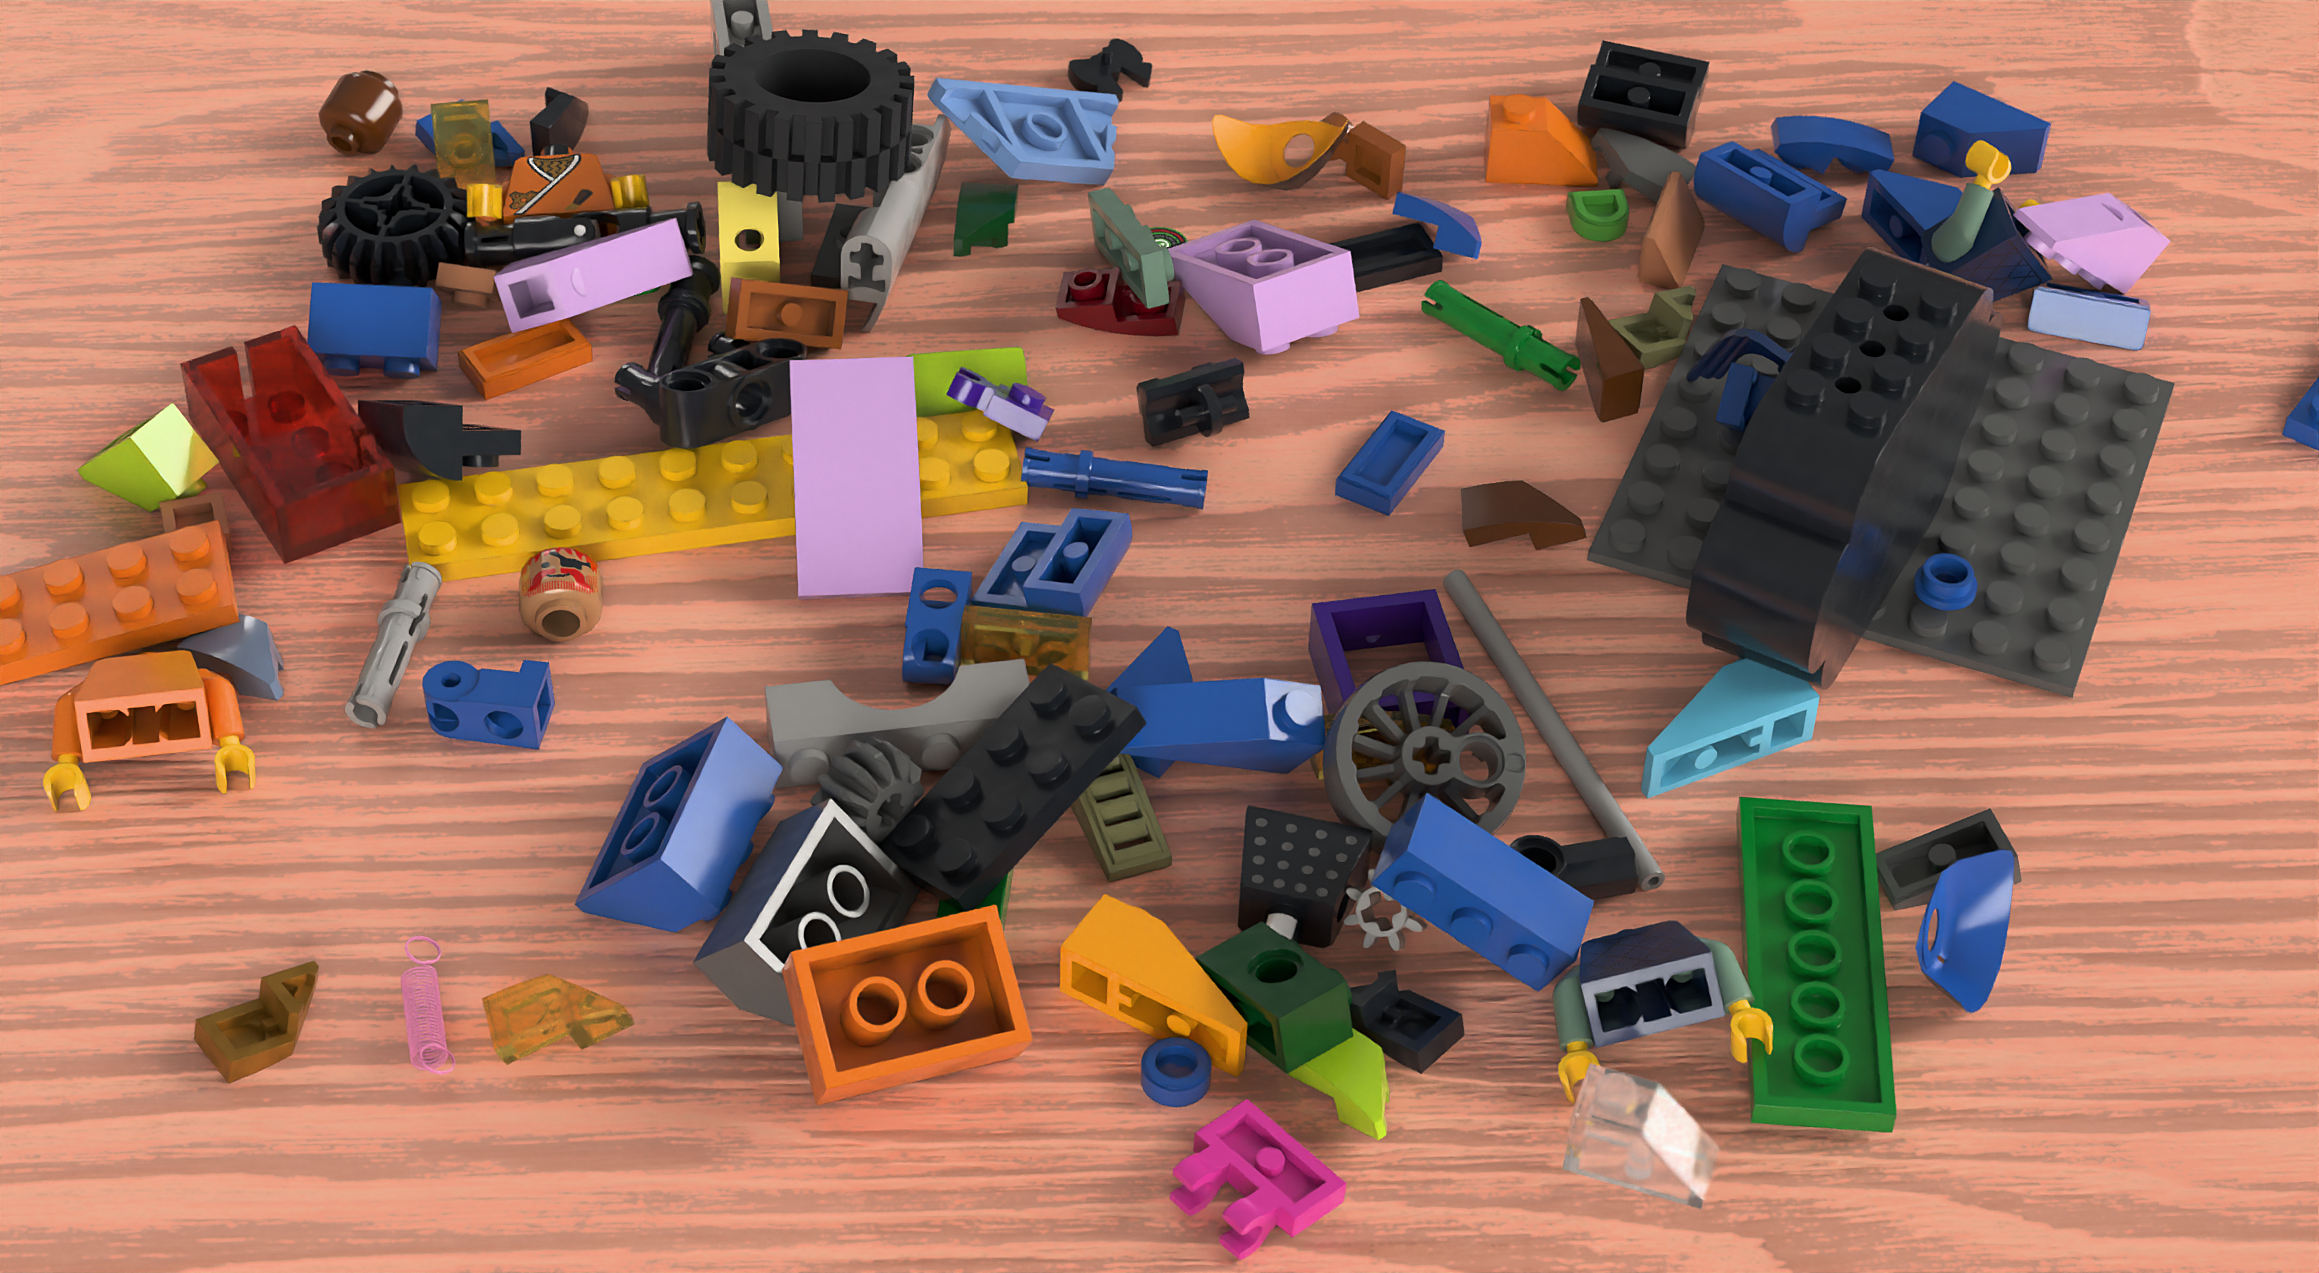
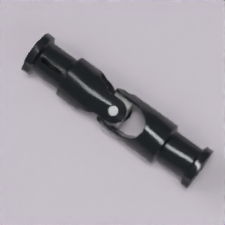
[464,201,706,269]

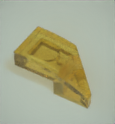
[482,974,635,1065]

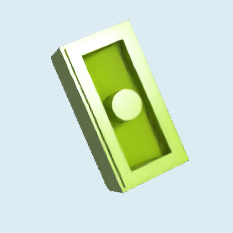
[906,347,1028,417]

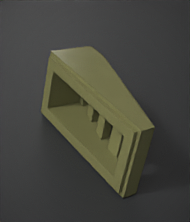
[1071,754,1172,882]

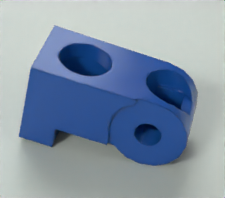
[902,567,973,686]
[422,660,555,750]

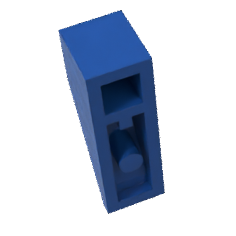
[1110,678,1326,774]

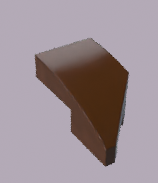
[1461,480,1586,550]

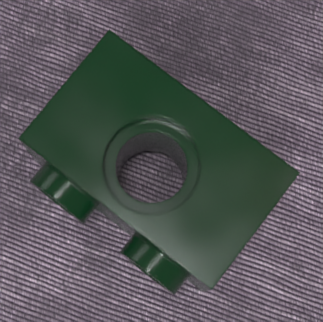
[1195,921,1353,1074]

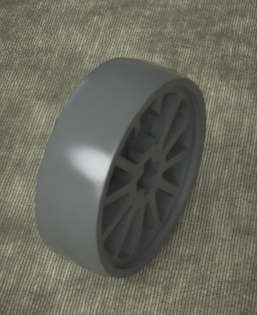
[1323,661,1526,855]

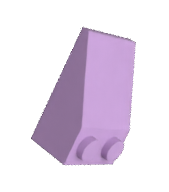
[1168,220,1360,355]

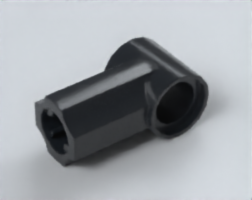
[1510,835,1638,900]

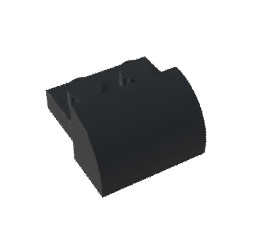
[1577,40,1710,148]
[358,400,521,481]

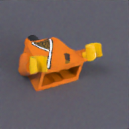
[467,143,650,237]
[43,650,256,811]

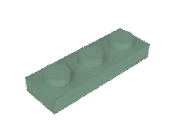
[1088,187,1174,309]

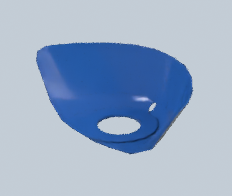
[1915,849,2014,1013]

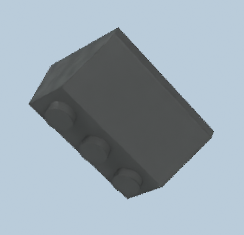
[693,798,920,1027]

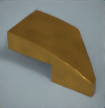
[194,960,319,1083]

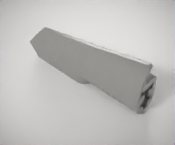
[841,114,951,332]

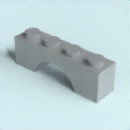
[765,659,1030,788]

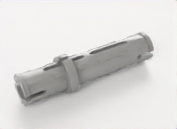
[345,561,442,728]

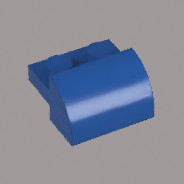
[1694,141,1847,252]
[971,508,1132,646]

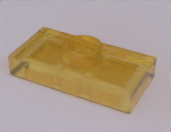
[431,99,497,190]

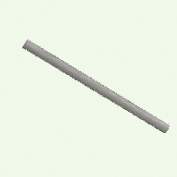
[1443,570,1665,891]

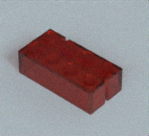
[180,325,401,564]

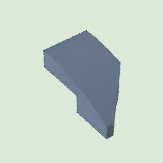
[177,613,284,701]

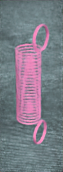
[401,936,455,1075]

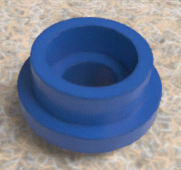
[1913,553,1978,611]

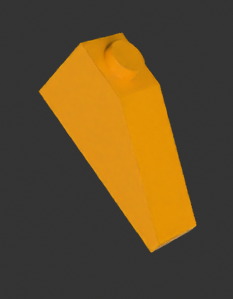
[1060,894,1248,1077]

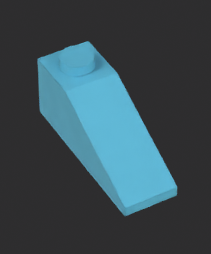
[1641,658,1820,799]

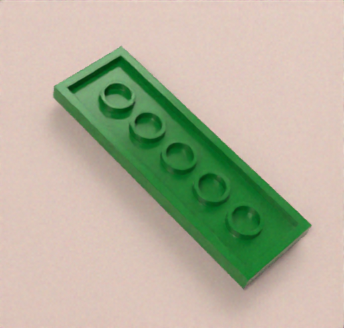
[1736,797,1897,1133]

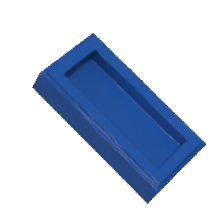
[1335,410,1445,516]

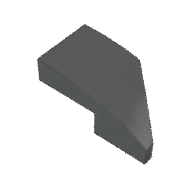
[1590,127,1696,203]

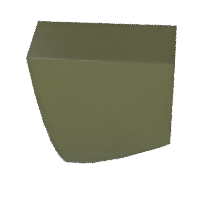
[1608,286,1696,370]

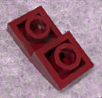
[1055,267,1186,336]

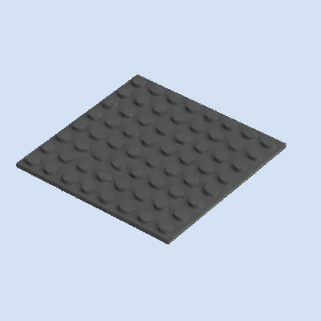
[1587,264,2175,698]

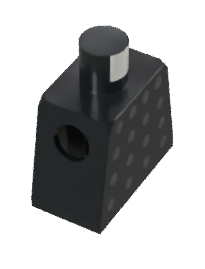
[1238,805,1373,948]

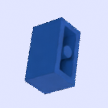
[306,282,442,379]

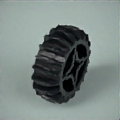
[317,164,476,287]

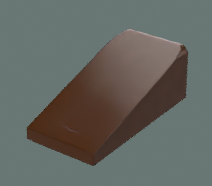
[1575,297,1645,422]

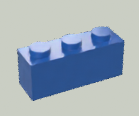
[1371,793,1594,992]

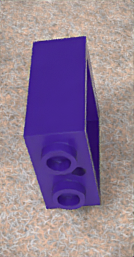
[1308,589,1469,755]

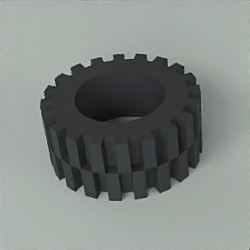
[707,30,915,203]

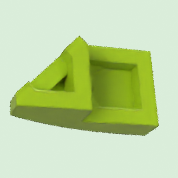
[1288,1028,1390,1141]

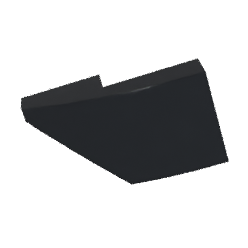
[530,87,588,156]
[1349,970,1465,1074]

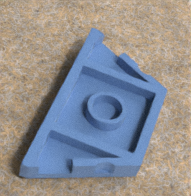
[927,78,1118,185]

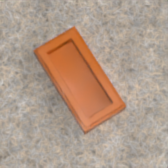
[457,318,593,401]

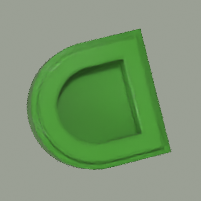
[1566,189,1629,242]

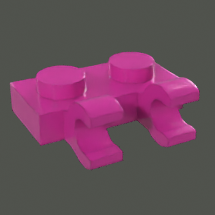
[1170,1099,1347,1260]

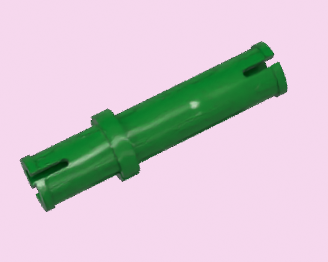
[1421,280,1581,391]

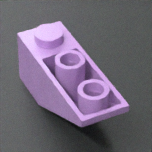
[2013,193,2171,294]
[493,217,694,333]

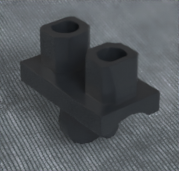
[1136,357,1250,446]

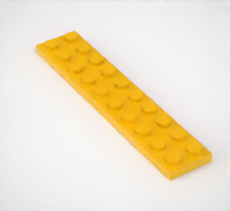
[397,409,1028,582]

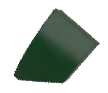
[953,182,1018,257]

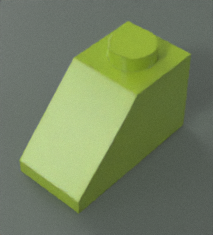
[77,403,220,512]

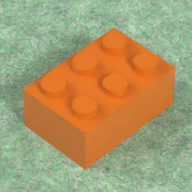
[781,905,1033,1106]

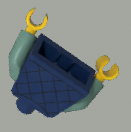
[1920,140,2053,302]
[1553,920,1773,1103]

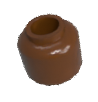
[318,70,403,155]

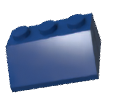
[574,717,783,932]

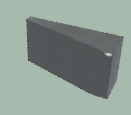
[1876,808,2022,911]

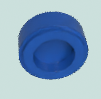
[1141,1037,1212,1107]

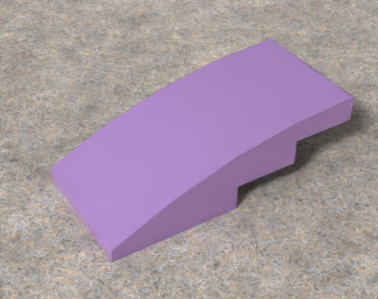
[789,356,925,600]

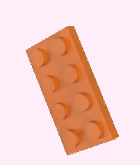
[0,519,240,685]

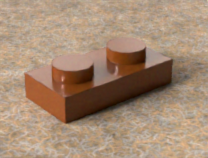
[725,277,848,350]

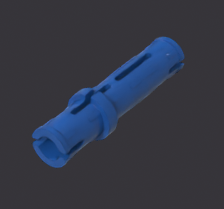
[1021,447,1208,509]

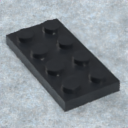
[878,663,1147,912]

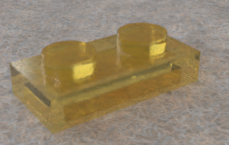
[961,605,1092,681]

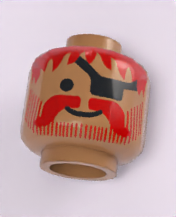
[519,547,603,642]

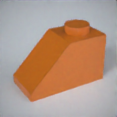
[1484,94,1598,187]

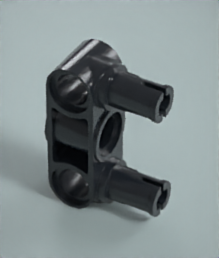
[614,331,807,448]

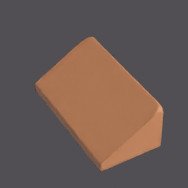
[1637,171,1705,289]

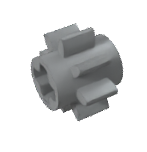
[1343,868,1427,951]

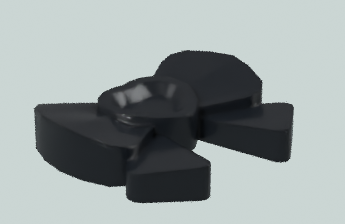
[1067,38,1153,102]

